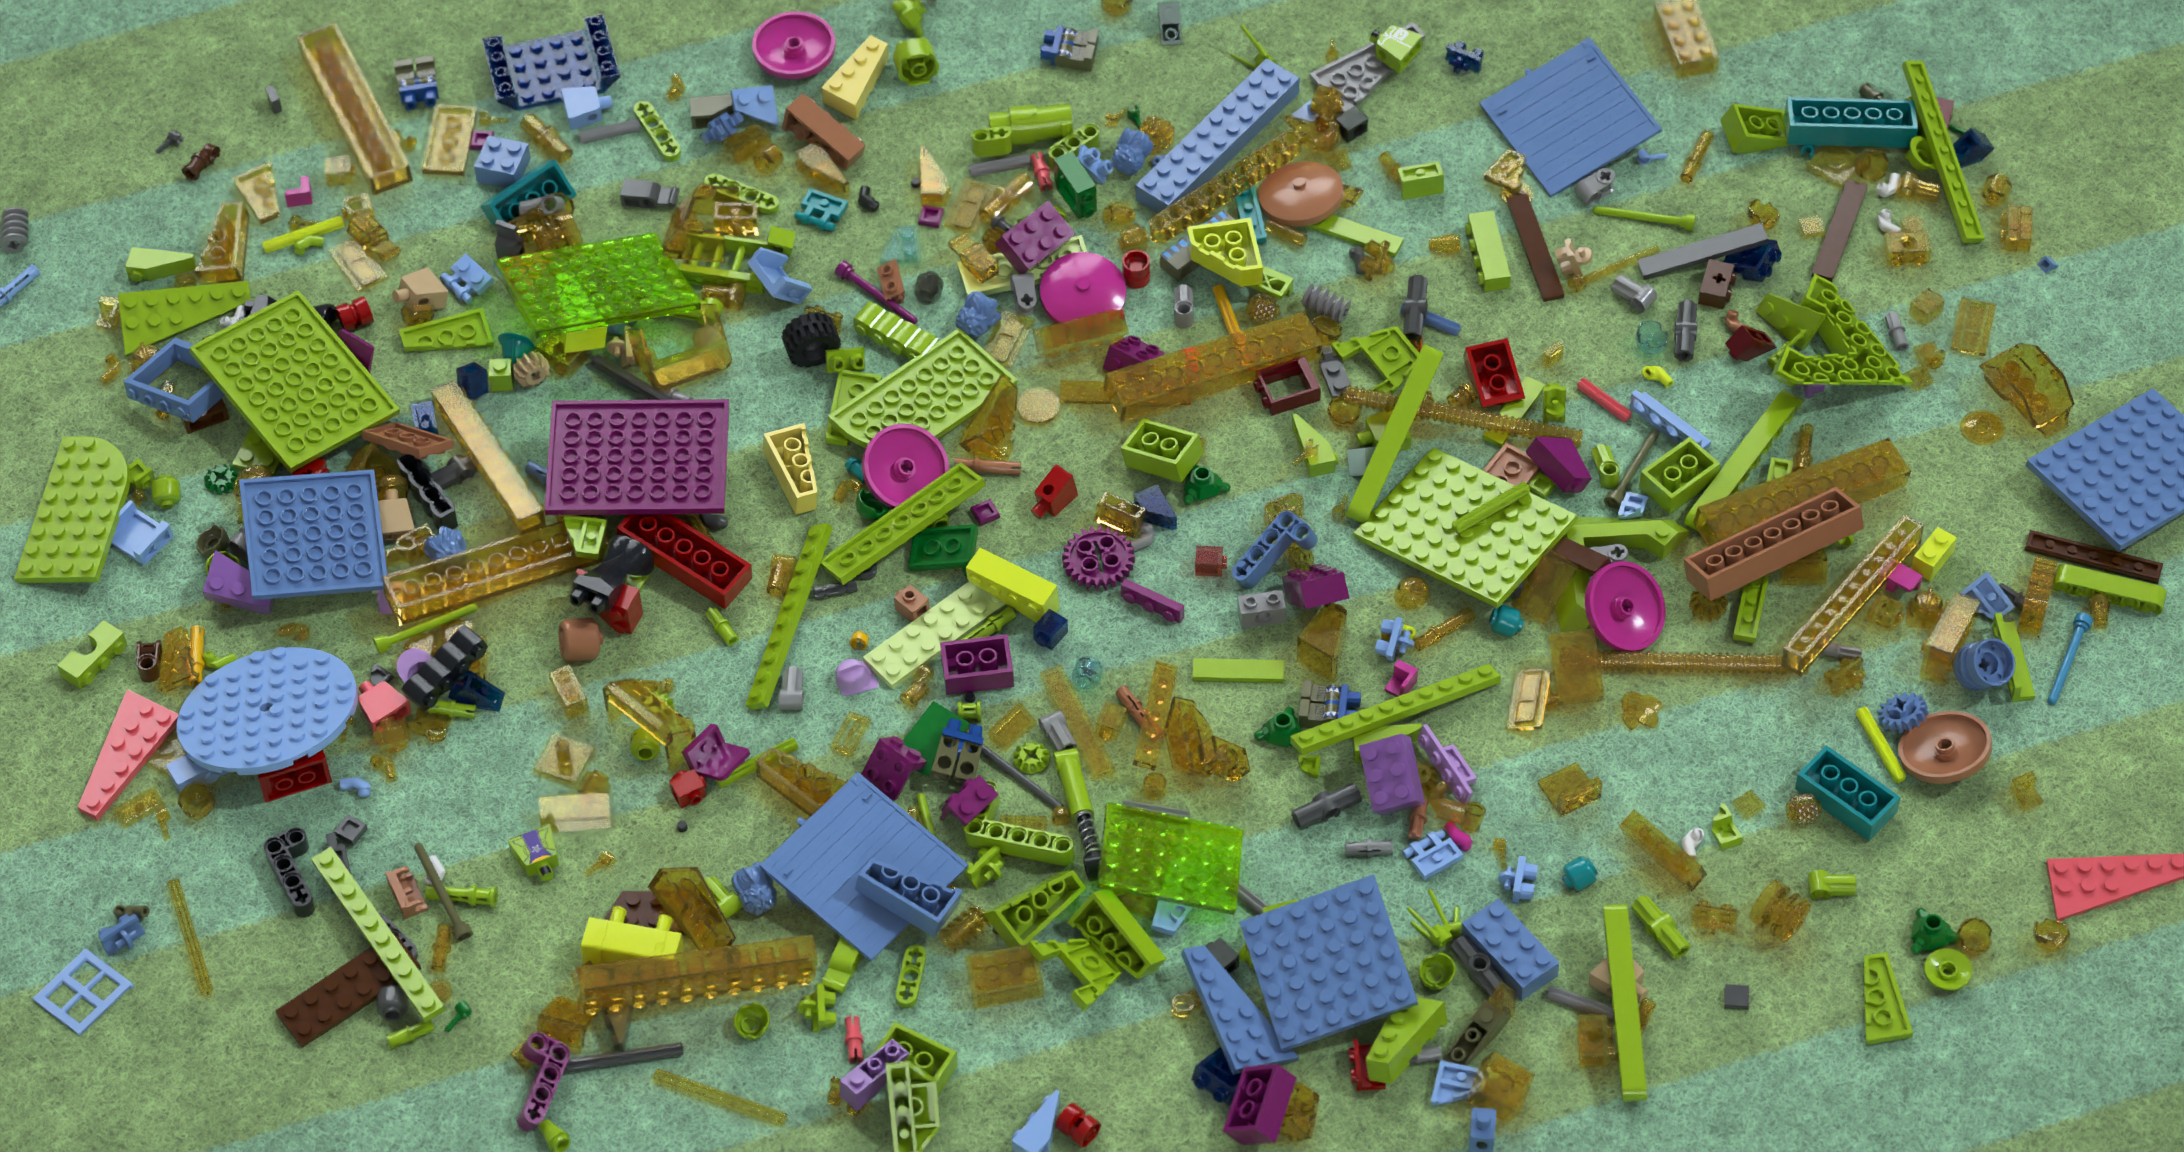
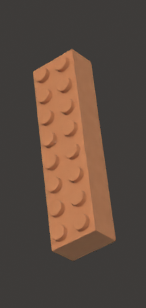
[1683,487,1864,601]

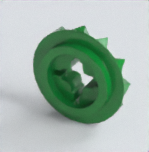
[204,463,240,495]

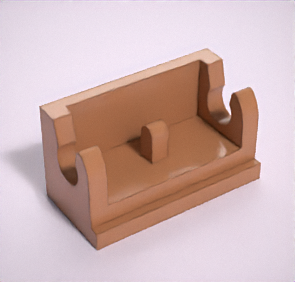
[385,866,429,919]

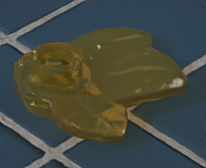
[1621,691,1663,730]
[407,708,451,742]

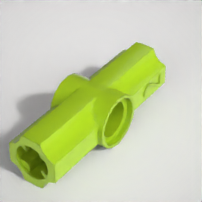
[1631,895,1690,959]

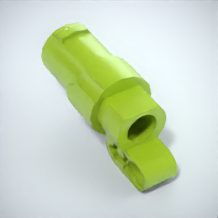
[971,103,1073,157]

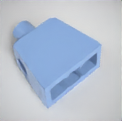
[561,86,613,130]

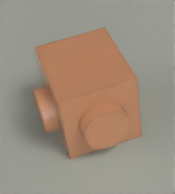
[894,584,930,622]

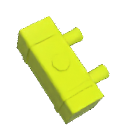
[581,906,684,981]

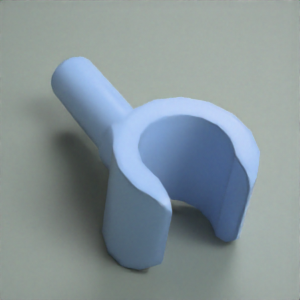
[1636,149,1667,165]

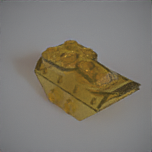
[1979,343,2075,438]

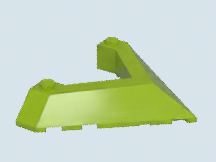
[1771,274,1913,387]
[1541,517,1691,644]

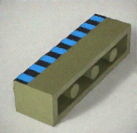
[1160,210,1235,282]

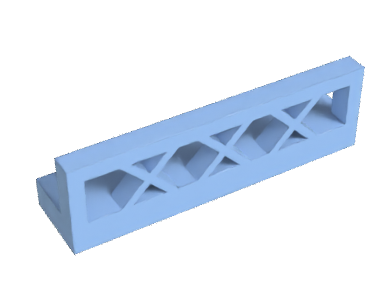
[1630,390,1711,450]

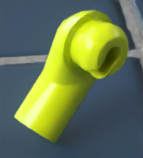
[1642,366,1674,388]

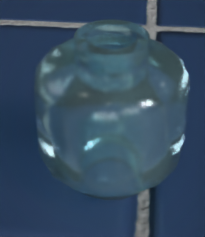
[1071,656,1104,690]

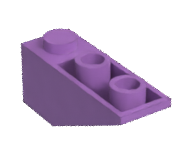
[840,1039,909,1111]

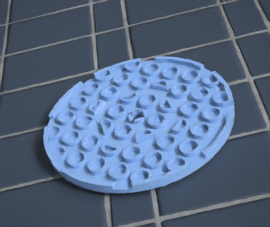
[177,647,358,775]

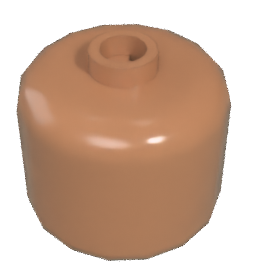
[559,617,603,662]

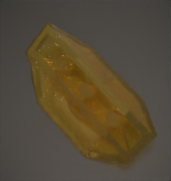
[1164,696,1220,778]

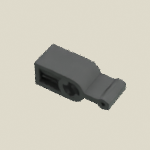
[620,179,680,209]
[495,220,526,263]

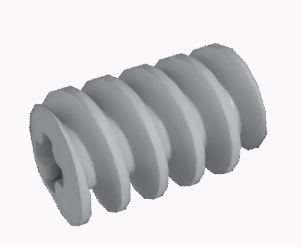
[0,207,29,253]
[1302,284,1351,323]

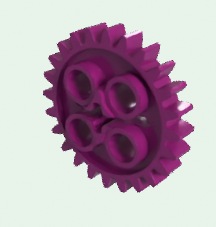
[1062,525,1135,591]

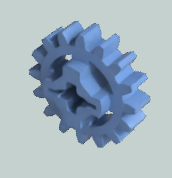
[700,111,744,143]
[1877,692,1929,733]

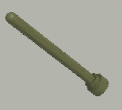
[1604,429,1659,510]
[414,843,473,942]

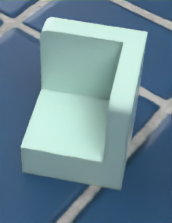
[1347,447,1376,476]

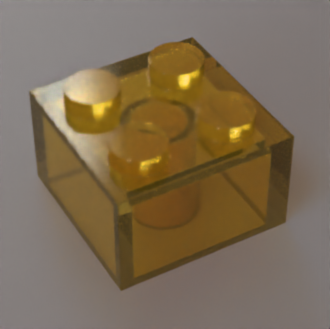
[1466,1051,1535,1123]

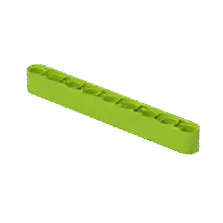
[1345,344,1444,523]
[1684,389,1803,535]
[1603,903,1647,1102]

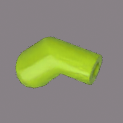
[294,235,324,255]
[203,651,237,670]

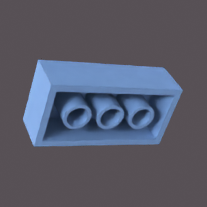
[1461,898,1559,1001]

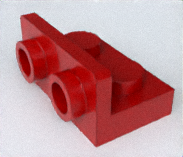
[1348,1039,1386,1091]

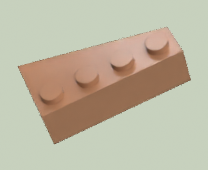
[781,93,865,170]

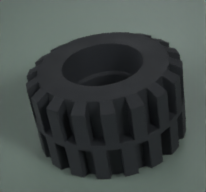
[781,312,841,368]

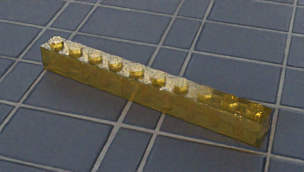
[430,380,547,536]
[1781,515,1924,676]

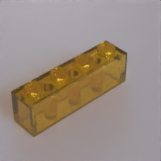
[1619,809,1707,892]

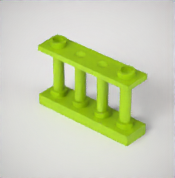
[678,230,774,294]

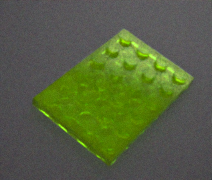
[1097,802,1244,915]

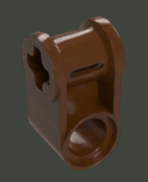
[136,640,163,683]

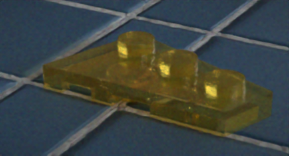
[233,161,280,225]
[158,626,198,692]

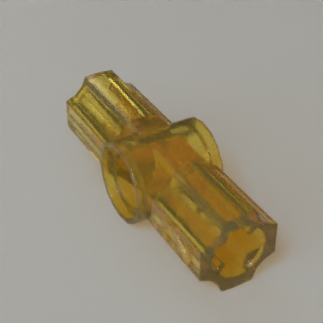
[520,113,573,163]
[979,172,1034,224]

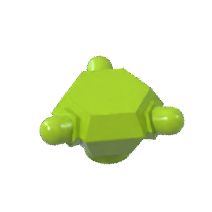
[892,0,927,38]

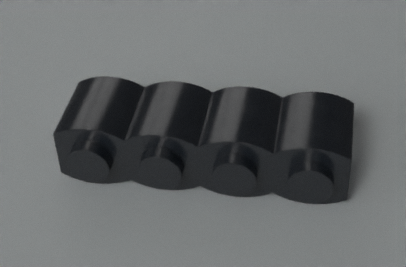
[397,454,458,530]
[401,625,488,711]

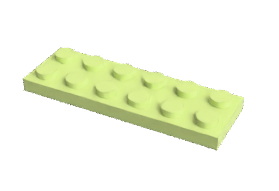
[957,235,1087,296]

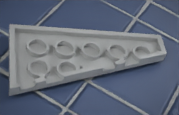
[1310,22,1425,114]

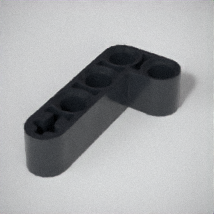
[263,827,315,918]

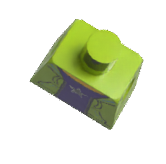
[508,824,559,882]

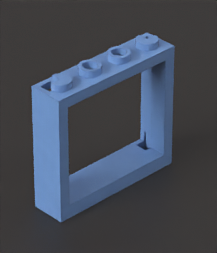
[123,338,225,423]

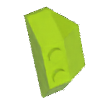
[885,1061,940,1152]

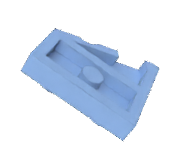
[730,85,779,126]
[1952,572,2016,619]
[1430,1060,1488,1106]

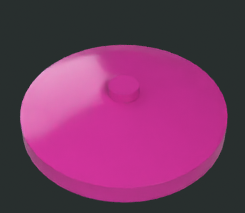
[752,11,836,79]
[1040,252,1126,331]
[862,424,949,509]
[1585,561,1666,652]

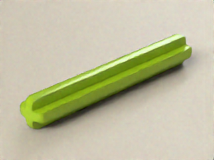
[1452,481,1530,533]
[715,738,798,788]

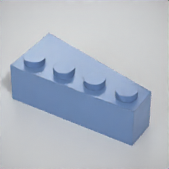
[855,858,963,937]

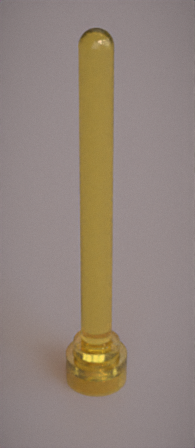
[1567,245,1660,294]

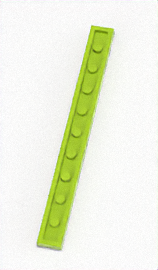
[1901,61,1985,243]
[1733,457,1794,643]
[745,523,833,710]
[1290,663,1501,756]
[311,847,446,1023]

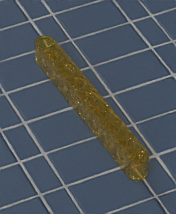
[1149,129,1302,244]

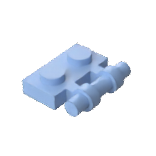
[440,253,495,304]
[1402,829,1463,881]

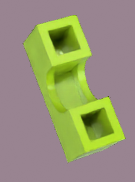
[57,620,127,690]

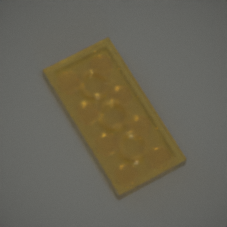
[422,104,478,176]

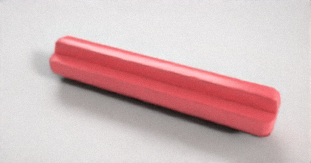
[1577,378,1632,422]

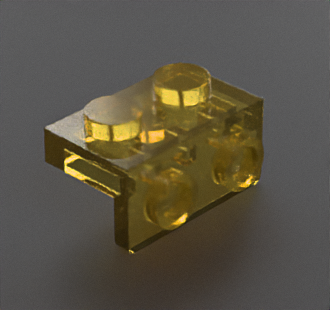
[721,124,774,165]

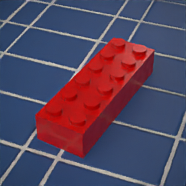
[617,514,752,609]

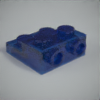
[1722,239,1782,282]
[1191,1047,1242,1106]

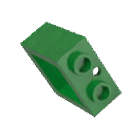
[1054,151,1097,219]

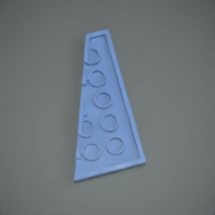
[1181,945,1299,1074]

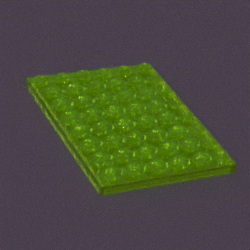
[493,232,701,338]

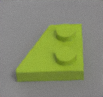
[563,515,607,560]

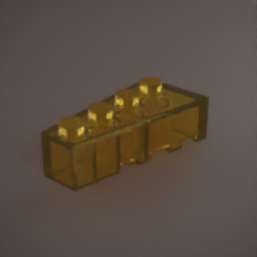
[1919,592,1981,687]
[755,747,849,817]
[647,867,737,958]

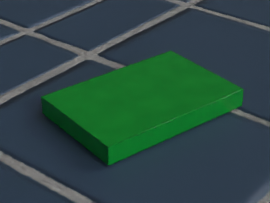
[908,524,979,571]
[903,701,970,779]

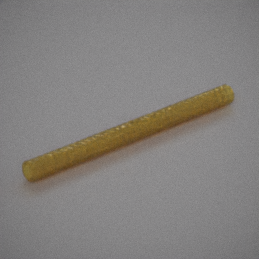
[1344,385,1583,448]
[1559,649,1809,675]

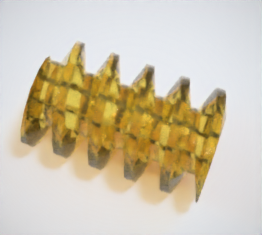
[939,905,992,954]

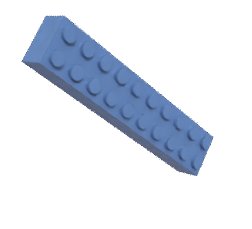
[1135,58,1300,220]

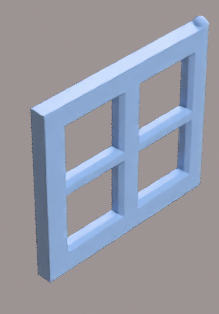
[32,949,134,1036]

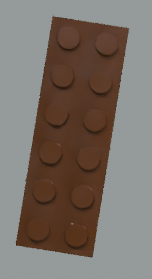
[275,932,421,1048]

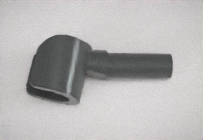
[155,130,184,154]

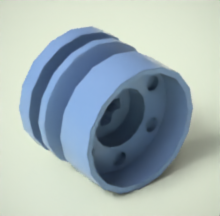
[1953,638,2015,691]

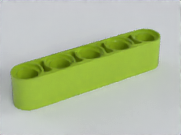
[2053,564,2167,615]

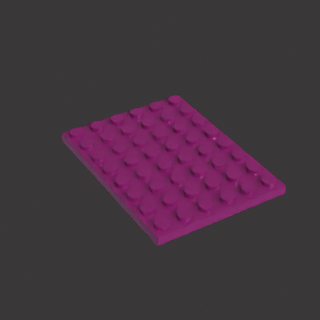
[545,399,730,515]

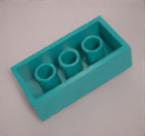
[1795,745,1901,841]

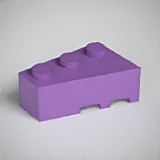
[203,550,275,615]

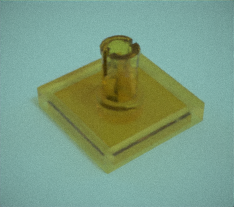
[533,733,596,786]

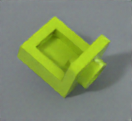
[128,458,155,492]

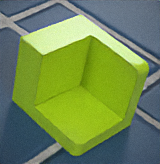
[767,226,796,260]

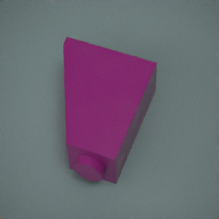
[1525,436,1592,493]

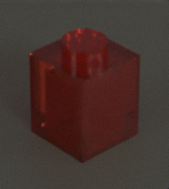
[1195,545,1228,577]

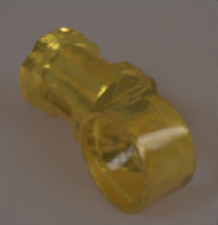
[900,664,934,709]
[1171,989,1203,1018]

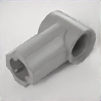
[519,195,565,220]
[1611,275,1657,313]
[1174,284,1194,329]
[779,666,804,710]
[1038,710,1077,752]

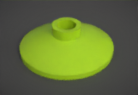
[1924,948,1972,991]

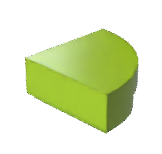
[1298,754,1321,778]

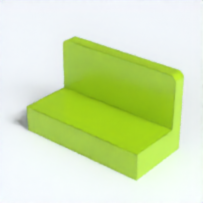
[1397,161,1444,200]

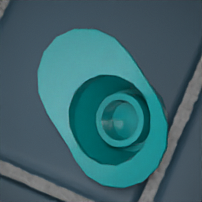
[498,333,536,364]

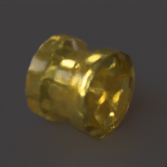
[1144,773,1166,801]

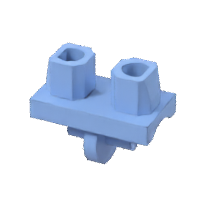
[1077,145,1114,184]
[1375,617,1415,662]
[1498,856,1538,903]

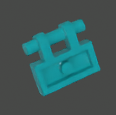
[794,188,848,232]

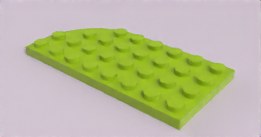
[828,328,1018,448]
[14,436,131,583]

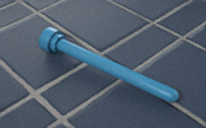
[2048,612,2093,705]

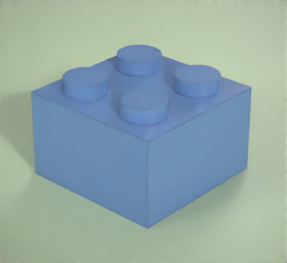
[474,135,531,188]

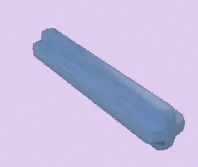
[1400,303,1461,336]

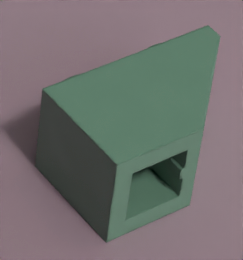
[1157,1,1182,45]

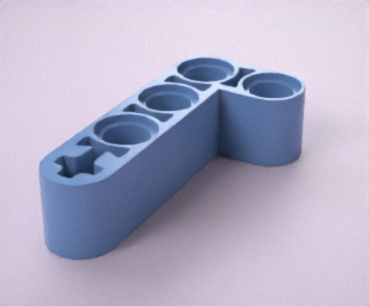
[1232,511,1318,589]

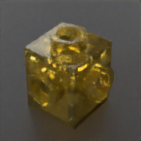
[1310,84,1344,120]

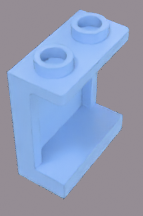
[748,247,813,304]
[111,500,174,566]

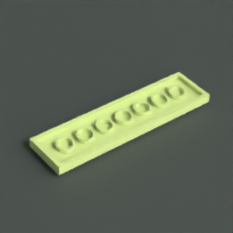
[863,582,1009,690]

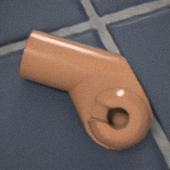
[1725,310,1752,333]

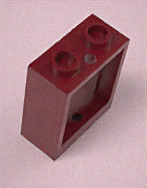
[1253,356,1321,416]

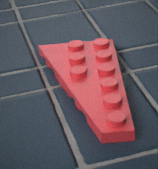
[78,689,179,821]
[2046,853,2184,922]

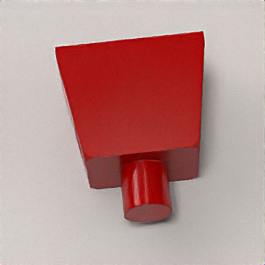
[1031,464,1078,519]

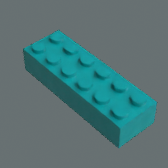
[1784,97,1918,148]

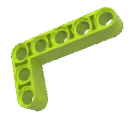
[963,780,1075,866]

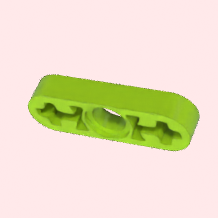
[896,945,927,1008]

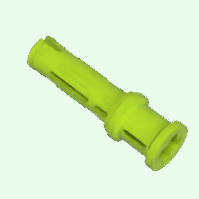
[425,884,498,908]

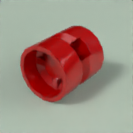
[1122,250,1150,289]
[335,296,374,332]
[1055,1103,1101,1148]

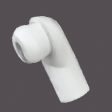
[1876,173,1900,197]
[1877,209,1902,238]
[220,305,246,329]
[1682,828,1704,861]
[425,855,446,885]

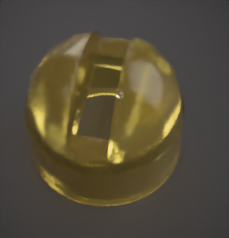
[1052,805,1071,825]

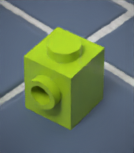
[485,358,514,391]

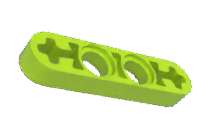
[634,101,681,162]
[704,173,779,215]

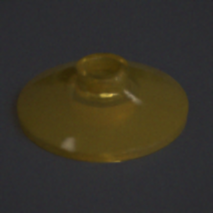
[1960,410,2004,446]

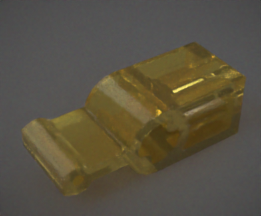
[347,211,401,261]
[948,232,999,284]
[384,523,435,569]

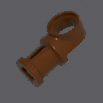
[182,143,220,181]

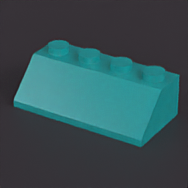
[480,159,577,236]

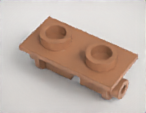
[877,259,905,304]

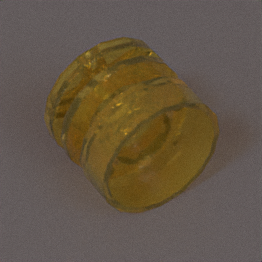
[531,209,584,263]
[1749,879,1811,943]

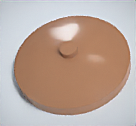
[1258,161,1344,227]
[1898,711,1993,784]

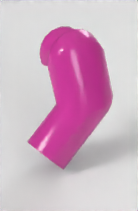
[1444,821,1472,851]

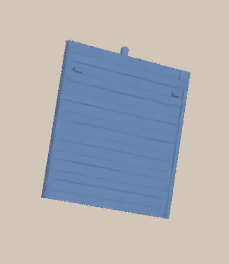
[1479,37,1662,197]
[759,772,969,962]

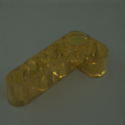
[1264,493,1314,571]
[2017,556,2058,637]

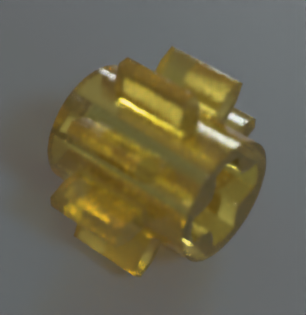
[982,226,1006,254]

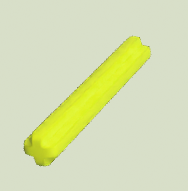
[262,216,344,253]
[1856,707,1906,784]

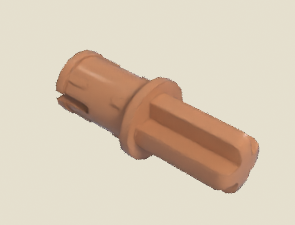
[1408,798,1428,841]

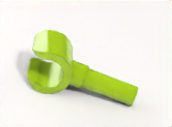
[1449,907,1462,937]

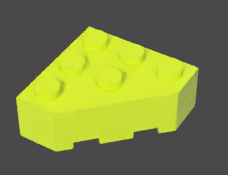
[1187,218,1263,287]

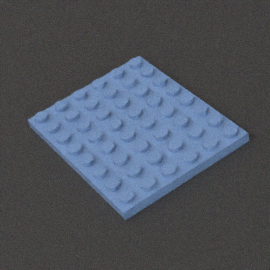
[2026,388,2184,552]

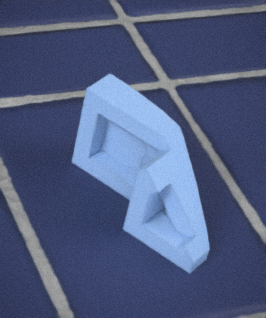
[1617,492,1648,519]

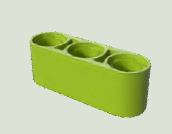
[1048,123,1100,170]

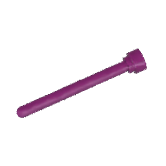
[835,260,918,325]

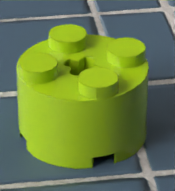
[893,37,939,86]

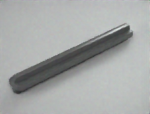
[591,355,675,400]
[565,1042,684,1072]

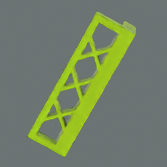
[1205,265,1294,300]
[1991,612,2035,702]

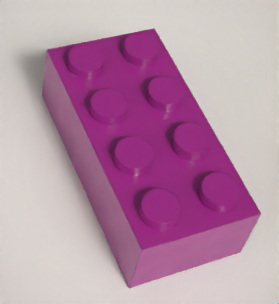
[1282,563,1350,609]

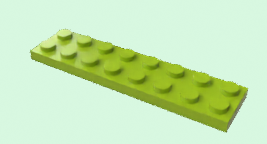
[820,462,986,585]

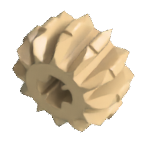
[512,351,550,388]

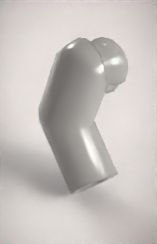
[1131,523,1155,552]

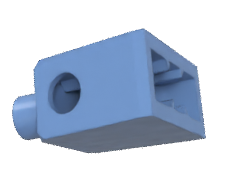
[1469,1108,1496,1152]

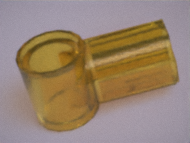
[1896,172,1941,203]
[702,283,747,311]
[766,554,797,597]
[1436,798,1486,833]

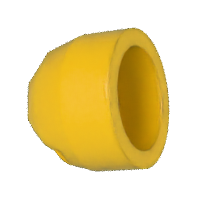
[850,631,869,650]

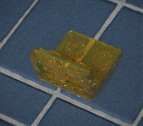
[1780,548,1828,585]
[1538,762,1602,817]
[537,996,600,1053]

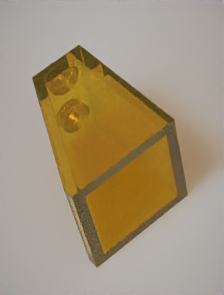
[1297,603,1348,683]

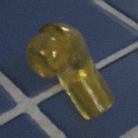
[833,477,862,503]

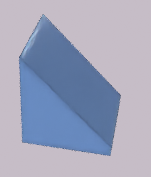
[2037,256,2059,273]

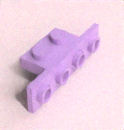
[1417,724,1477,808]

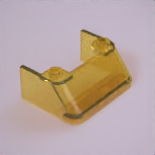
[662,184,739,263]
[626,304,732,390]
[602,678,696,772]

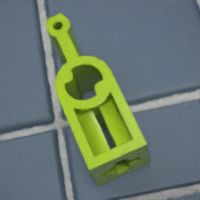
[821,937,863,994]

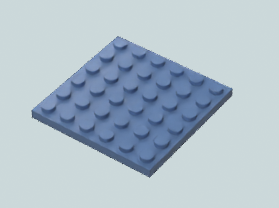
[239,469,389,600]
[1239,874,1419,1052]

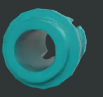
[845,457,865,484]

